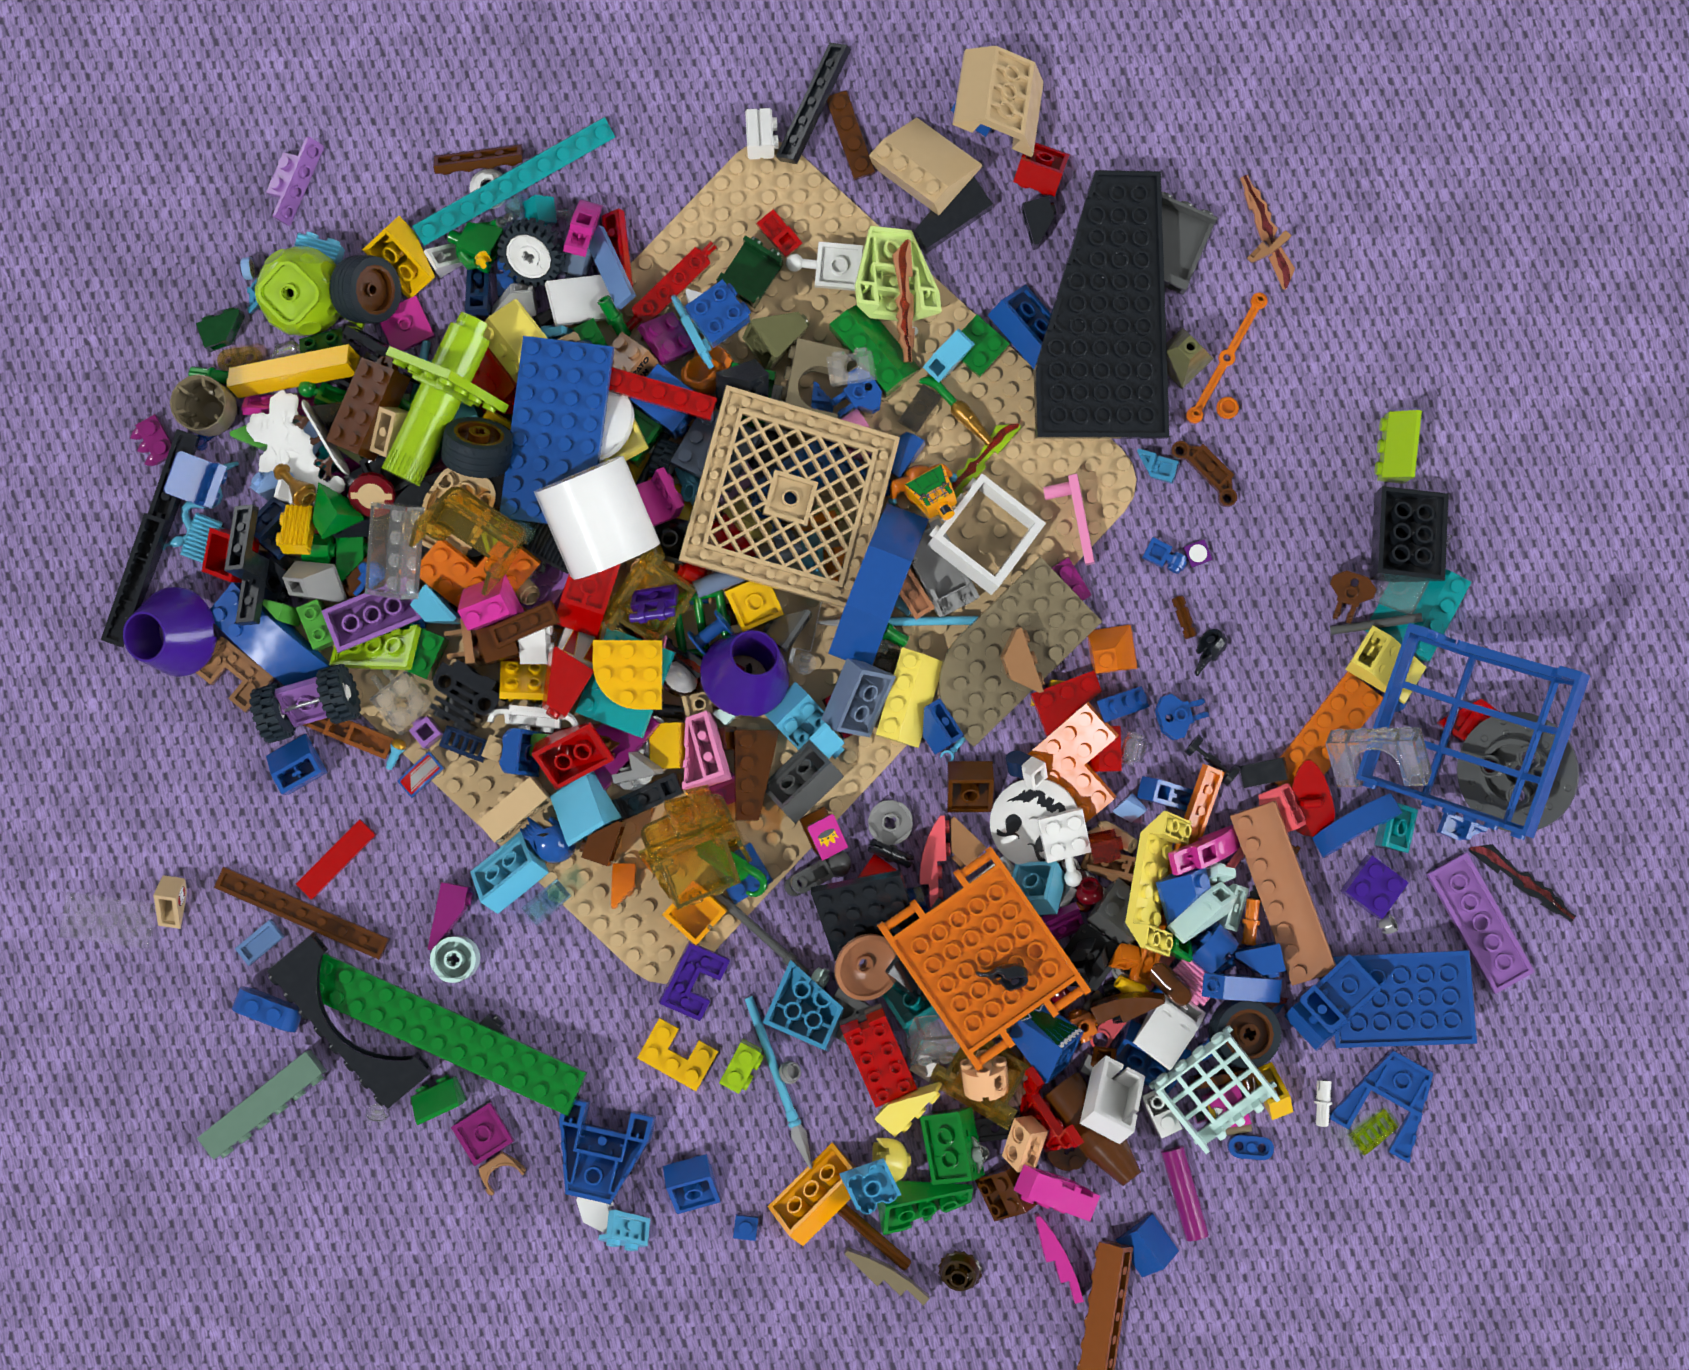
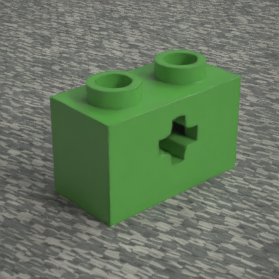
[296,599,334,651]

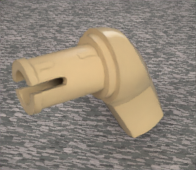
[1087,821,1137,853]

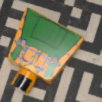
[904,464,957,520]

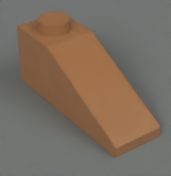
[1081,848,1136,887]

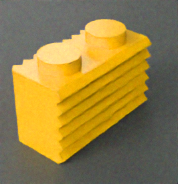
[276,504,315,555]

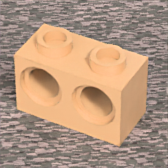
[1002,1115,1048,1172]

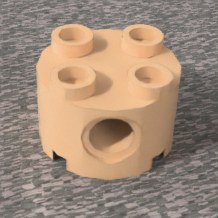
[960,1049,1009,1101]

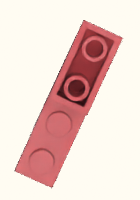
[919,815,950,907]

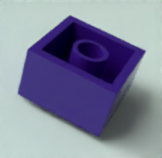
[1340,855,1409,919]

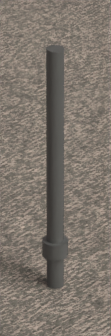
[702,881,809,974]

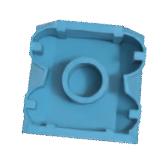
[839,1158,901,1214]

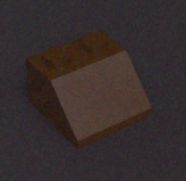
[947,761,994,813]
[579,821,626,866]

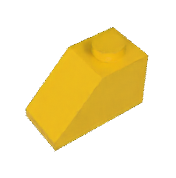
[1255,1062,1293,1120]

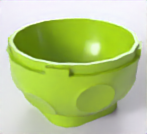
[255,246,340,336]

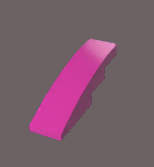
[1034,1213,1084,1304]

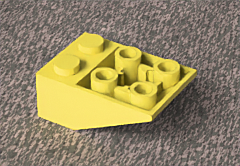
[1345,626,1426,704]

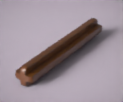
[837,1204,911,1271]

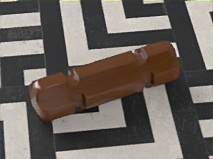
[1172,595,1197,639]

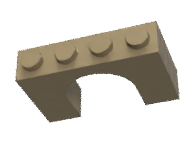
[779,338,850,437]

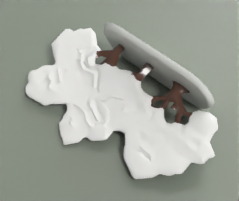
[246,390,350,508]

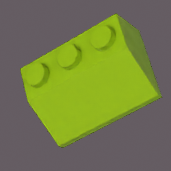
[1374,410,1422,484]

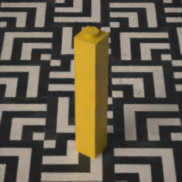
[226,344,360,398]

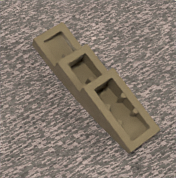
[844,1247,930,1306]

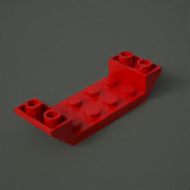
[556,563,621,637]

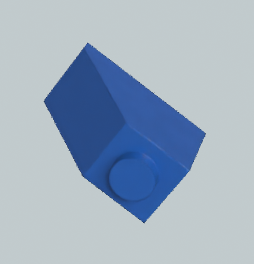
[923,698,964,755]

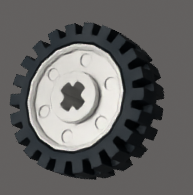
[497,218,567,287]

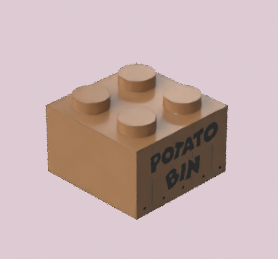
[610,332,661,377]

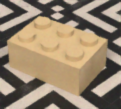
[477,777,551,843]

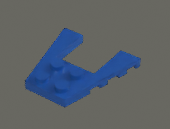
[1329,1049,1434,1163]

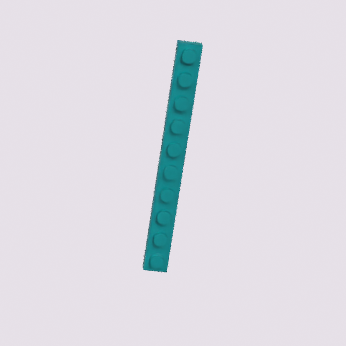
[412,117,615,246]

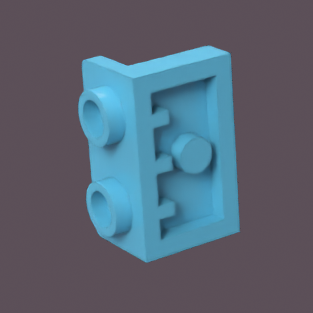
[598,1210,650,1251]

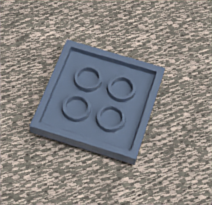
[670,411,762,493]

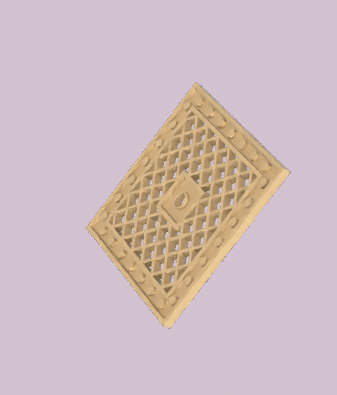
[678,385,900,608]

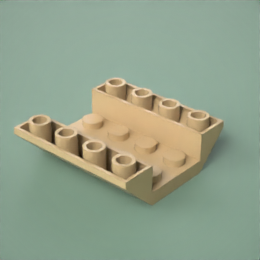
[952,46,1044,157]

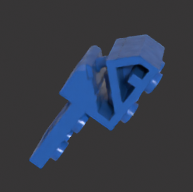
[1284,954,1383,1051]

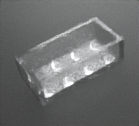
[365,502,425,600]

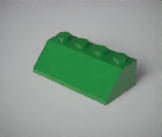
[829,305,920,397]

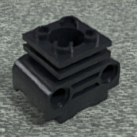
[430,660,508,733]

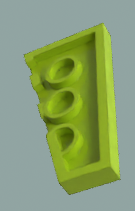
[329,625,421,670]

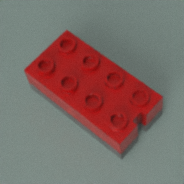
[838,1003,918,1108]

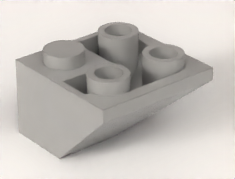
[282,561,347,603]

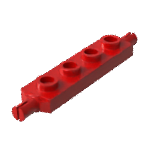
[625,241,717,331]

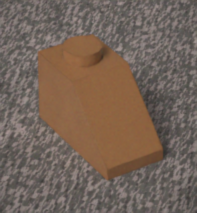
[950,816,987,867]

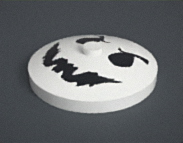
[990,779,1078,865]

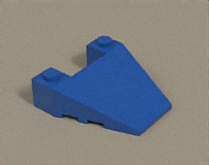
[559,1098,656,1204]

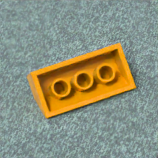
[767,1142,856,1246]

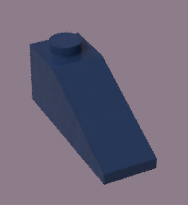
[465,269,492,322]

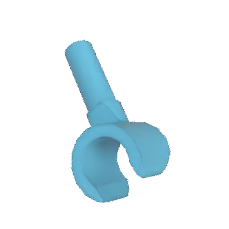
[940,737,966,764]

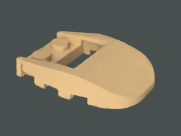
[411,468,496,556]

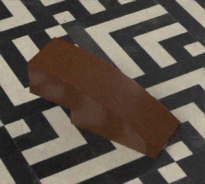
[1090,992,1166,1025]

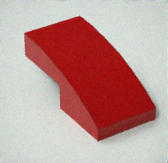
[756,209,802,258]

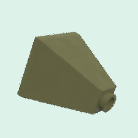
[742,312,809,370]
[1166,327,1214,389]

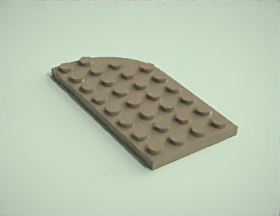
[939,557,1102,747]

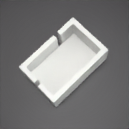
[1080,1056,1145,1144]

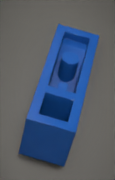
[1137,776,1193,811]

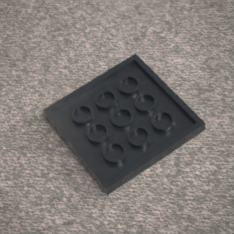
[811,870,917,961]

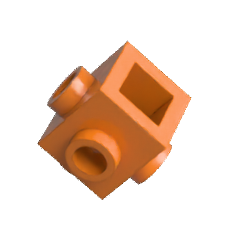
[1065,1008,1098,1043]

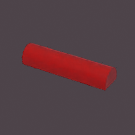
[602,208,633,299]

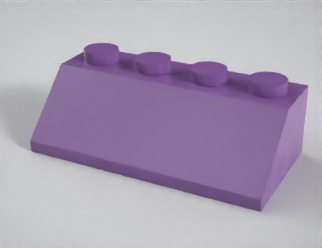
[322,576,422,653]

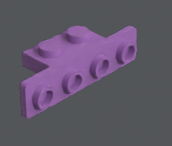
[266,136,324,226]

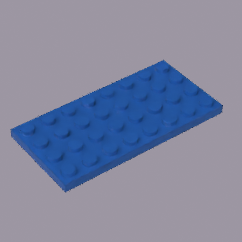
[499,336,615,524]

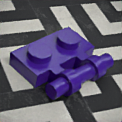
[629,584,679,624]

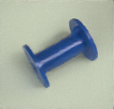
[687,610,734,655]

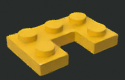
[637,1018,718,1091]

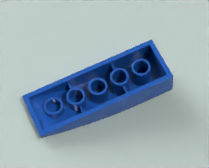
[210,582,331,686]

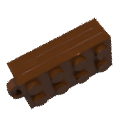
[325,356,411,462]

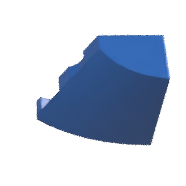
[869,432,925,478]

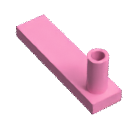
[1043,474,1095,566]

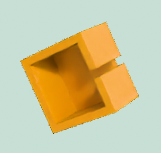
[662,880,728,945]

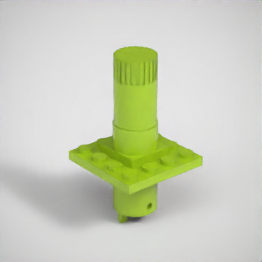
[382,312,509,486]

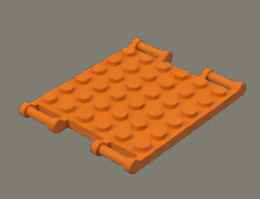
[877,846,1091,1072]

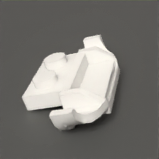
[487,705,579,733]

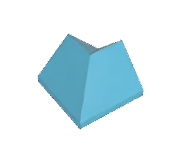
[410,584,461,624]

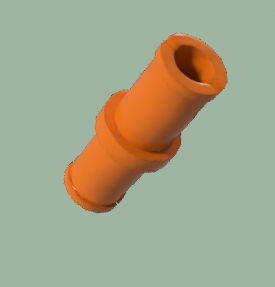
[1241,898,1261,945]

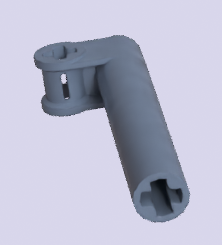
[692,524,805,598]

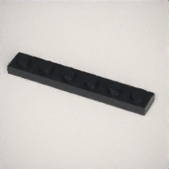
[776,42,851,164]

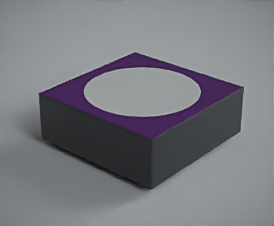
[1183,539,1213,568]

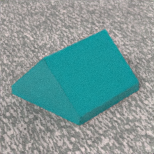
[1374,803,1418,853]

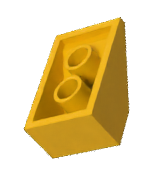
[362,215,435,299]

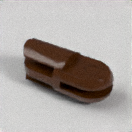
[1150,963,1192,1006]

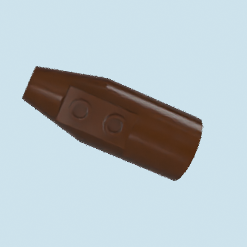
[1044,1072,1141,1186]

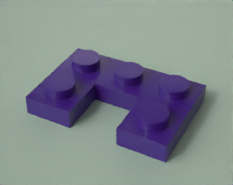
[659,941,730,1021]

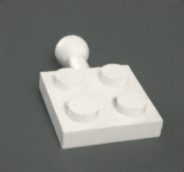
[786,242,863,291]
[1037,807,1091,887]

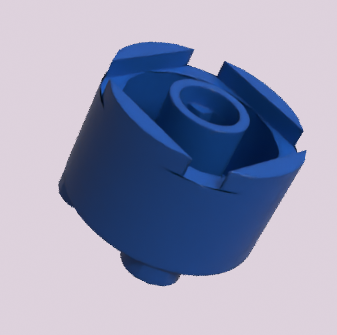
[1191,922,1239,973]

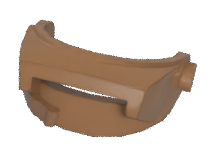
[479,1151,526,1196]

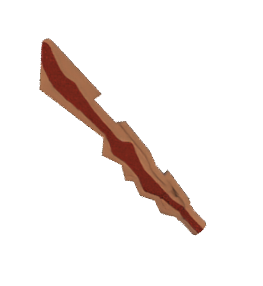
[1240,175,1295,290]
[892,239,915,363]

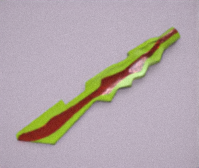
[950,424,1021,499]

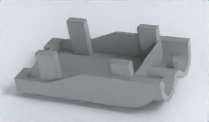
[911,518,980,617]

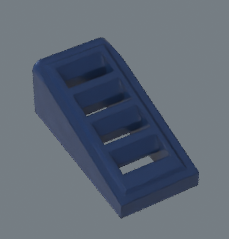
[439,725,487,763]

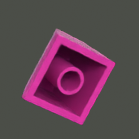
[458,573,524,631]

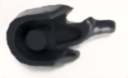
[1194,629,1227,676]
[976,963,1028,991]

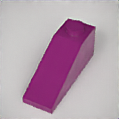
[427,882,474,950]

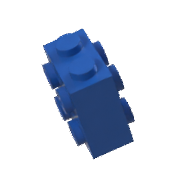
[685,279,751,348]

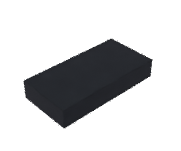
[1239,757,1289,788]

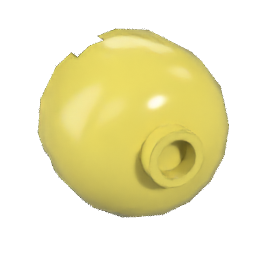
[872,1138,911,1182]

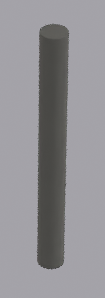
[1330,613,1423,635]

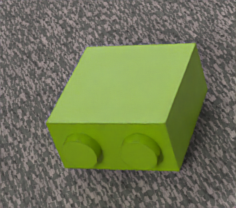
[719,1038,764,1094]

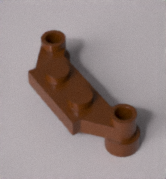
[1171,441,1237,507]

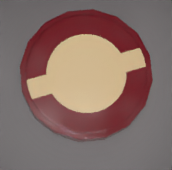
[348,472,396,517]

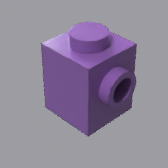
[409,716,444,749]

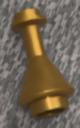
[273,463,316,507]

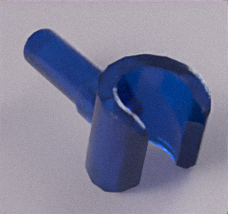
[197,435,217,451]

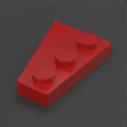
[1030,670,1102,736]

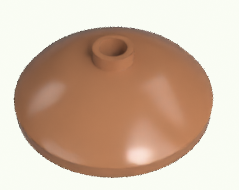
[835,934,897,1001]

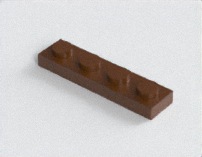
[827,90,875,181]
[433,144,523,175]

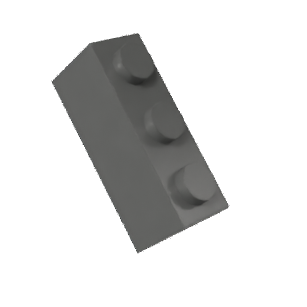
[766,740,844,823]

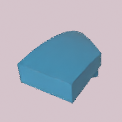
[1137,449,1179,484]

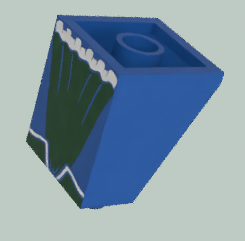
[1009,1004,1084,1084]

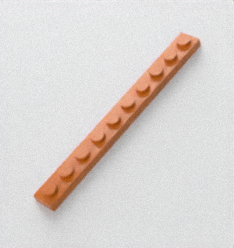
[1128,764,1225,986]

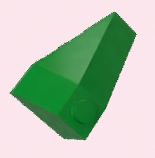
[877,1181,973,1235]

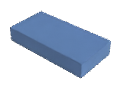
[235,919,285,966]

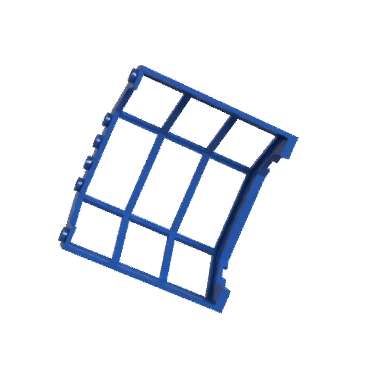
[1356,623,1590,840]

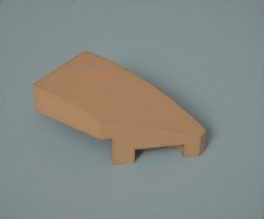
[1247,230,1292,263]

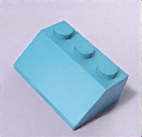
[470,831,549,914]

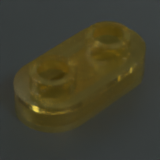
[217,346,263,371]

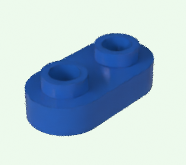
[1227,1134,1274,1160]

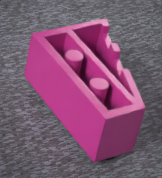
[1014,1164,1100,1222]

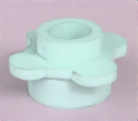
[811,967,830,988]

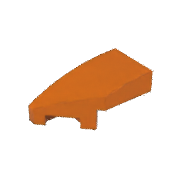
[611,863,636,909]

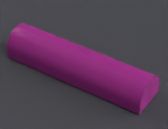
[1161,1145,1209,1241]

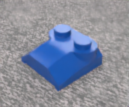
[499,728,544,777]
[712,842,774,904]

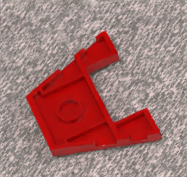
[1020,1066,1084,1152]

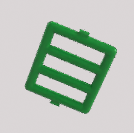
[649,589,731,660]

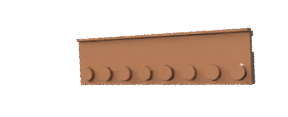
[1230,801,1336,986]

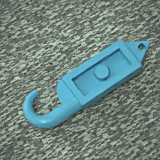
[671,295,714,369]

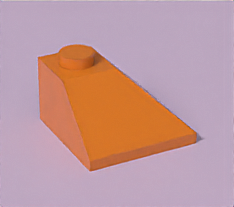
[1087,625,1138,675]

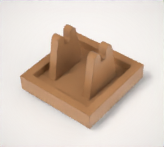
[444,618,484,667]

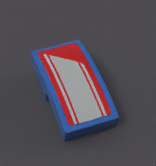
[397,751,445,798]

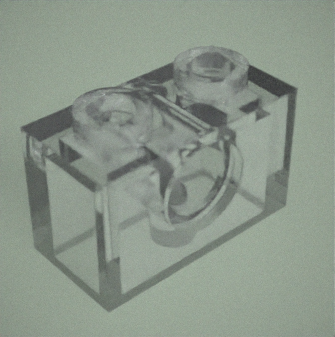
[826,348,877,387]

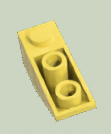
[875,1082,942,1137]

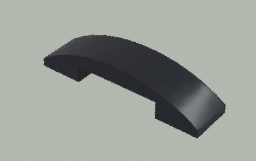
[610,772,684,825]

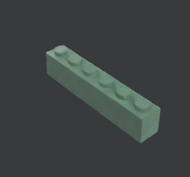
[197,1049,327,1160]

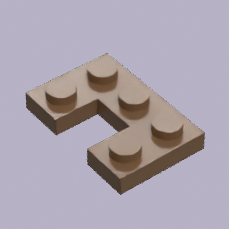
[196,636,275,713]

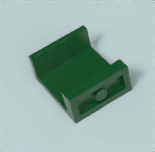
[716,235,783,309]

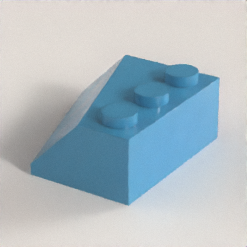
[763,960,844,1052]

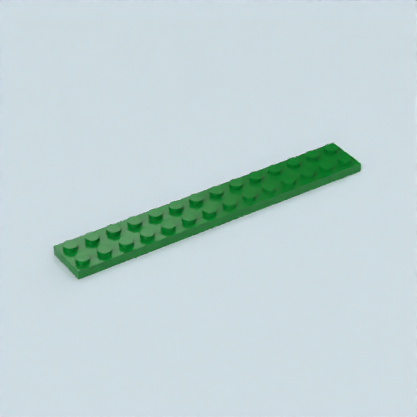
[320,953,587,1116]

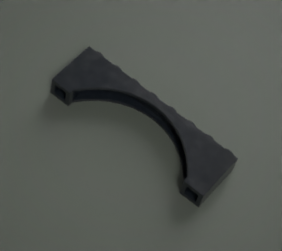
[267,932,432,1109]

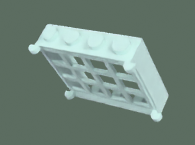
[1149,1025,1280,1154]

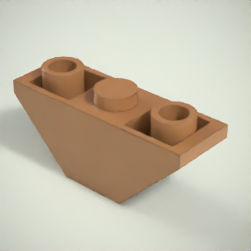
[1000,626,1045,693]

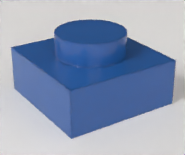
[733,1214,759,1241]

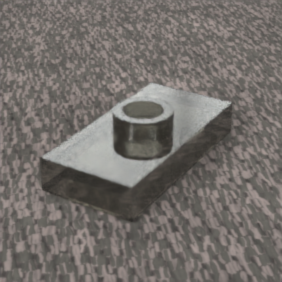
[898,384,942,434]

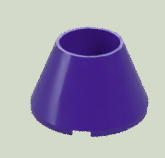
[123,587,216,677]
[700,630,790,717]

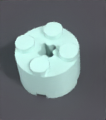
[430,935,480,983]

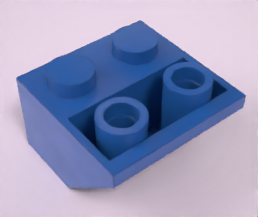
[266,734,328,795]

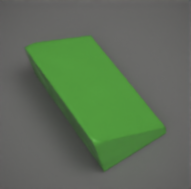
[263,599,301,627]

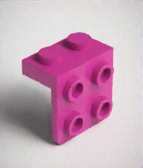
[636,467,685,526]

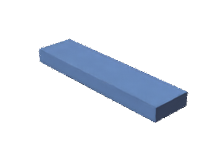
[589,225,636,309]

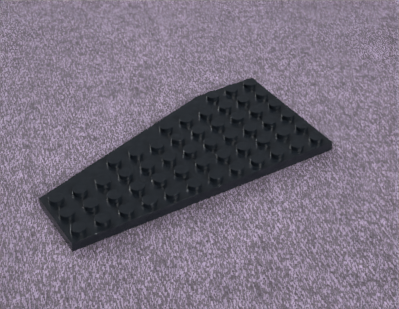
[1034,170,1170,439]

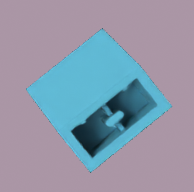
[764,682,825,750]

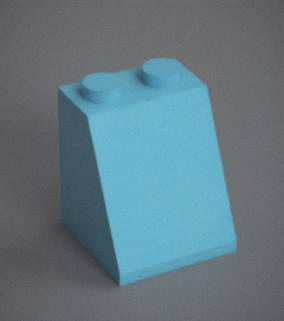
[550,771,621,847]

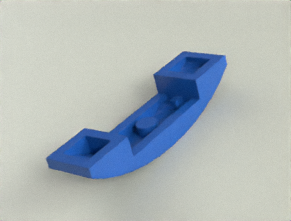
[1312,793,1403,858]

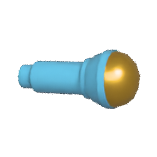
[386,739,406,770]

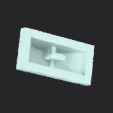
[1218,884,1249,932]

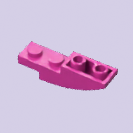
[563,200,603,257]
[1168,825,1241,875]

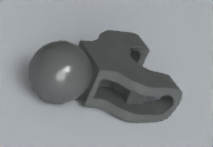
[784,850,851,897]

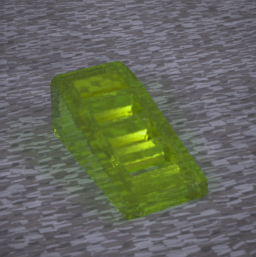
[1348,1109,1398,1156]

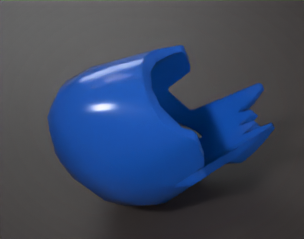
[520,817,576,863]

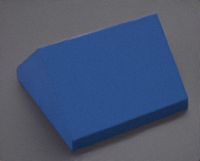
[1115,1213,1179,1278]

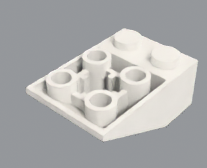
[1133,992,1206,1070]

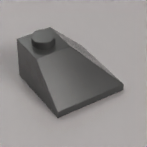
[763,609,812,653]

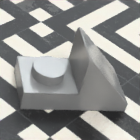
[612,751,664,784]

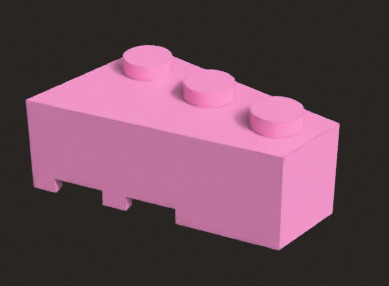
[682,710,732,793]

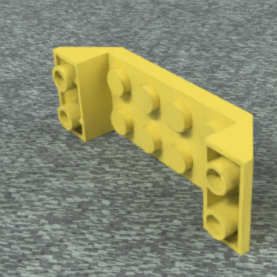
[1125,811,1192,957]

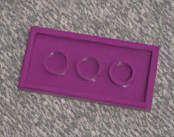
[594,716,660,790]

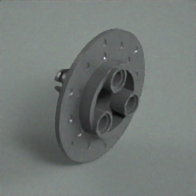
[1457,712,1579,832]

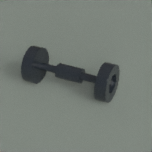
[1184,735,1241,786]

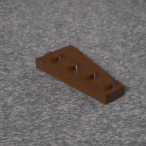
[733,730,779,821]

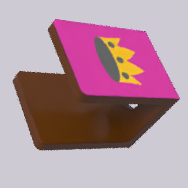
[799,806,848,861]

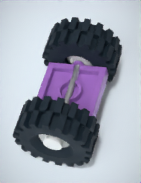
[249,663,361,743]

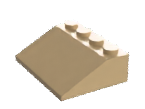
[869,117,982,215]

